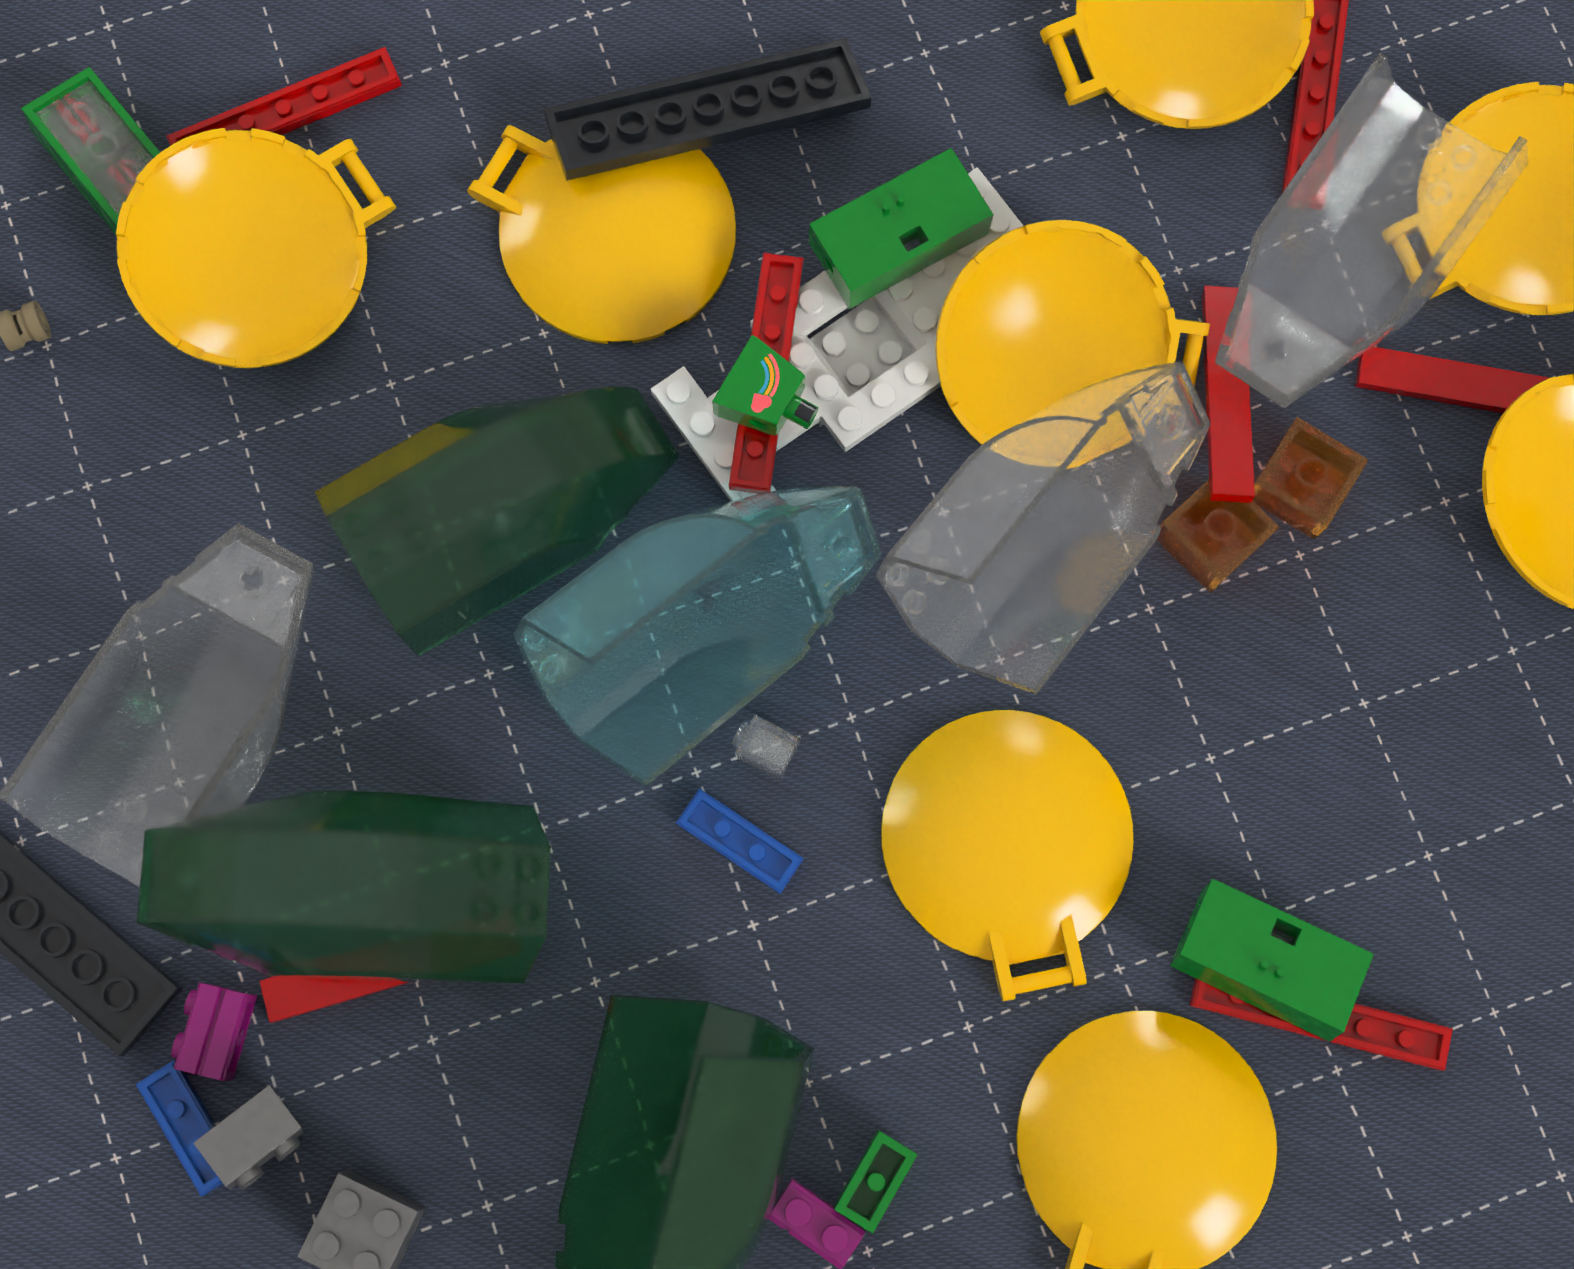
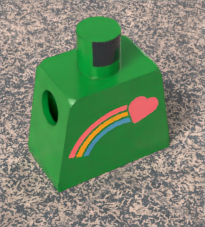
[712,335,819,436]

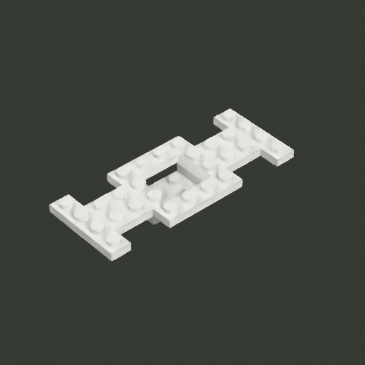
[651,167,1023,521]

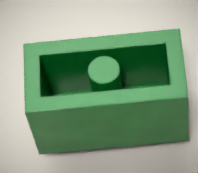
[833,1129,918,1234]

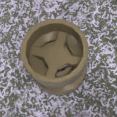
[0,300,52,351]

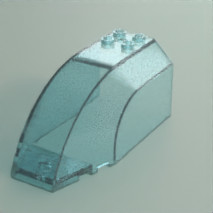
[513,486,882,786]

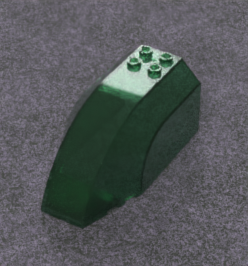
[315,387,679,656]
[137,791,551,985]
[555,995,814,1269]

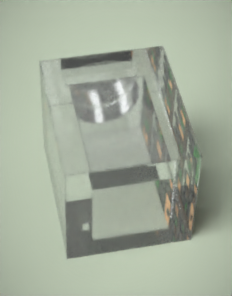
[732,715,800,780]

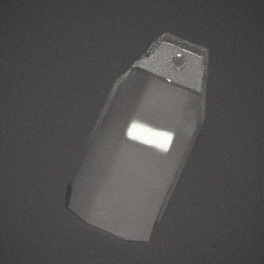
[1215,53,1528,409]
[875,362,1211,694]
[0,523,314,906]

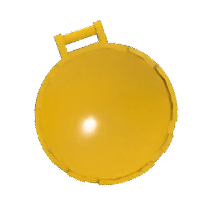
[1040,0,1314,129]
[1382,82,1574,315]
[467,125,736,344]
[116,128,396,368]
[935,220,1210,468]
[1482,374,1574,609]
[881,710,1134,1002]
[1016,1011,1277,1269]

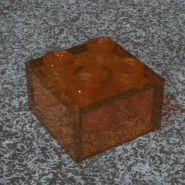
[1252,417,1368,540]
[1153,479,1280,593]

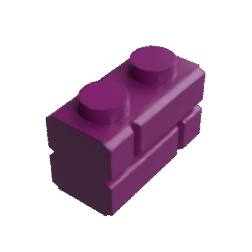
[171,982,257,1081]
[767,1178,866,1269]

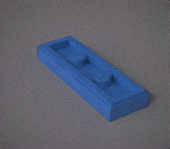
[676,788,804,895]
[136,1060,223,1197]

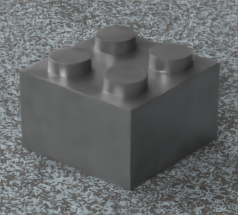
[193,1085,303,1190]
[297,1170,427,1269]

